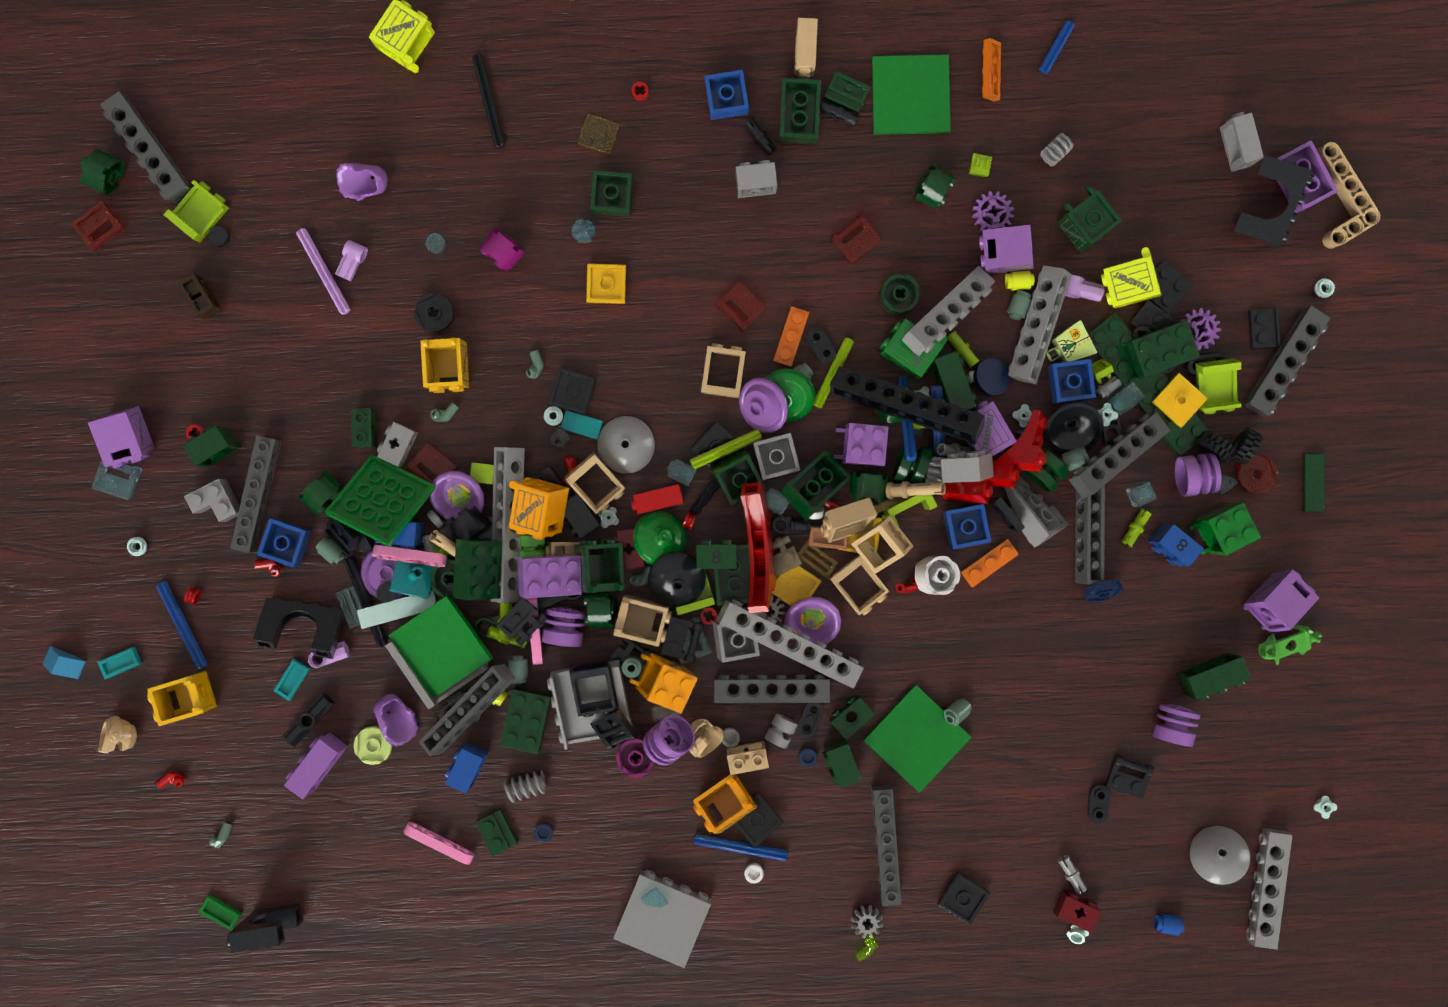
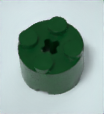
[79,148,125,195]
[913,163,956,209]
[878,274,920,316]
[298,470,343,514]
[849,471,890,503]
[430,559,455,598]
[584,591,618,629]

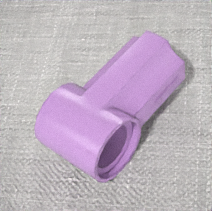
[335,240,368,282]
[1065,275,1105,302]
[308,641,350,668]

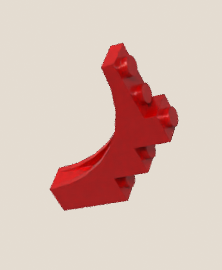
[940,410,1047,504]
[741,482,777,613]

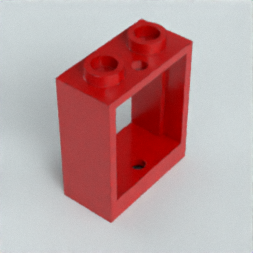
[631,484,684,514]

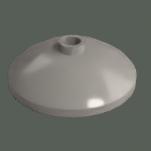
[597,416,655,473]
[1190,826,1250,885]

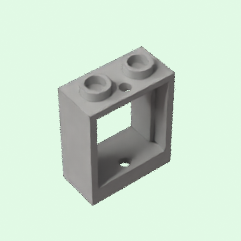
[1220,112,1264,172]

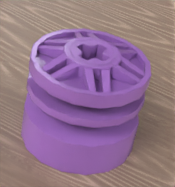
[1175,453,1222,497]
[542,607,586,647]
[1152,704,1201,747]
[643,715,695,766]

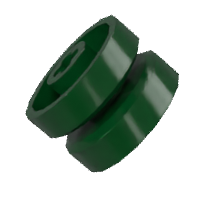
[892,444,932,484]
[1022,447,1070,493]

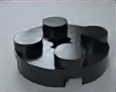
[414,293,454,332]

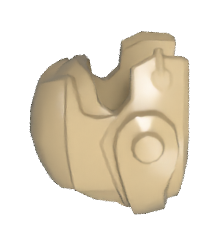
[98,716,137,754]
[689,719,724,758]

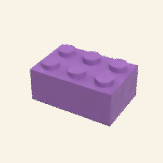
[1277,140,1338,213]
[518,553,582,599]
[284,733,348,800]

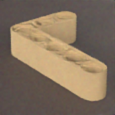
[1317,142,1380,249]

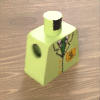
[1046,320,1097,363]

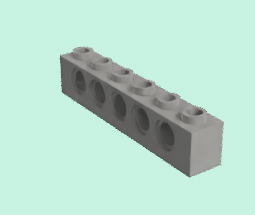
[1008,265,1072,384]
[902,266,996,357]
[1246,828,1293,950]

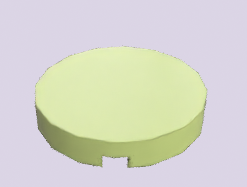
[354,726,393,765]

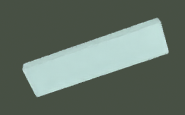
[357,590,437,629]

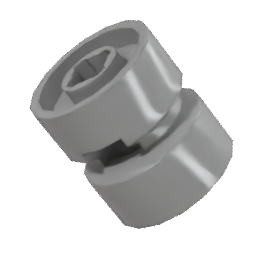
[764,713,798,749]

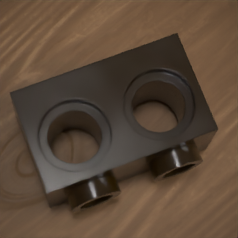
[177,273,222,319]

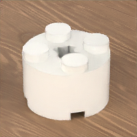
[915,556,960,595]

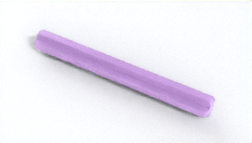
[296,228,350,315]

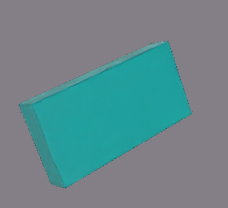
[561,410,603,440]
[97,646,143,679]
[273,658,311,701]

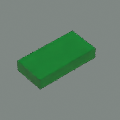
[198,894,243,931]

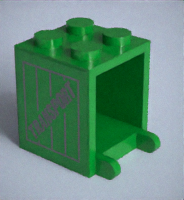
[879,318,947,380]
[1187,503,1261,556]

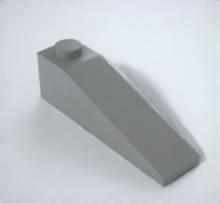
[1004,476,1069,548]

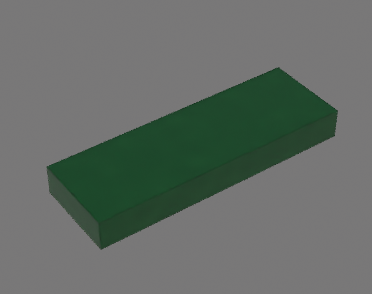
[1303,454,1324,511]

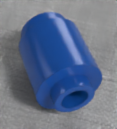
[1154,913,1185,936]

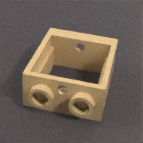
[794,18,818,79]
[701,343,746,399]
[565,452,625,514]
[821,497,877,543]
[851,516,914,574]
[829,555,889,615]
[727,741,769,775]

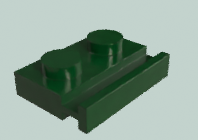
[824,71,871,114]
[475,809,518,856]

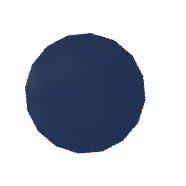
[973,358,1010,397]
[1083,580,1123,603]

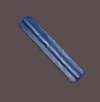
[1039,20,1075,75]

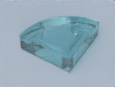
[1218,475,1238,494]
[641,887,668,907]

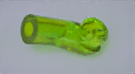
[855,937,878,962]

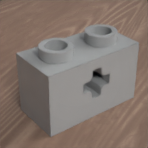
[377,422,418,467]

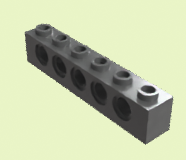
[100,91,192,203]
[1243,306,1331,417]
[1069,412,1170,499]
[230,435,282,553]
[1075,468,1105,584]
[419,664,516,757]
[714,674,830,703]
[871,785,902,906]

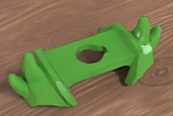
[1258,625,1322,665]

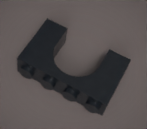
[1234,155,1314,246]
[253,597,346,659]
[227,903,303,953]

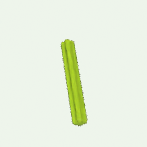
[814,337,854,408]
[690,429,762,469]

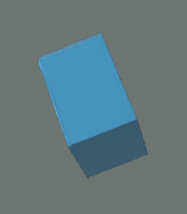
[43,646,87,679]

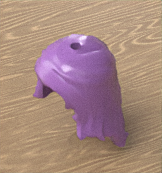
[336,163,388,201]
[373,694,419,746]

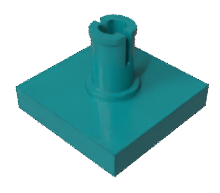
[389,561,434,600]

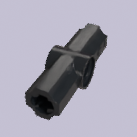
[283,693,335,747]

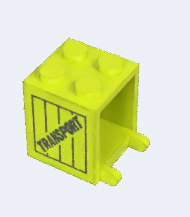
[369,0,435,73]
[1101,247,1162,309]

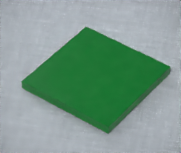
[872,55,951,135]
[325,454,435,547]
[388,594,493,698]
[863,684,972,793]

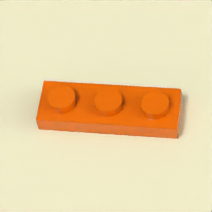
[982,38,1001,101]
[773,306,809,367]
[960,539,1019,588]

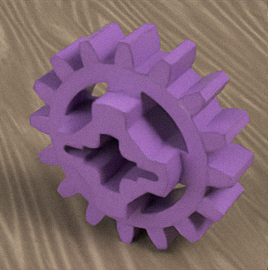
[971,191,1014,231]
[1179,308,1221,351]

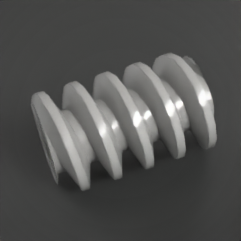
[504,770,546,803]

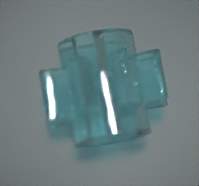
[572,219,595,243]

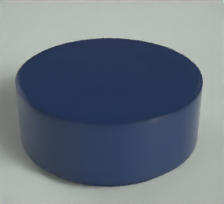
[798,746,818,767]
[534,822,554,843]

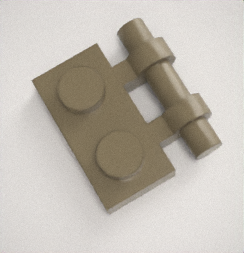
[772,535,803,577]

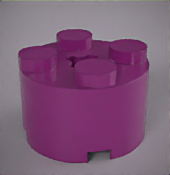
[479,227,525,271]
[616,735,655,778]

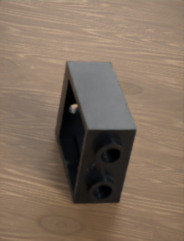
[569,660,617,717]

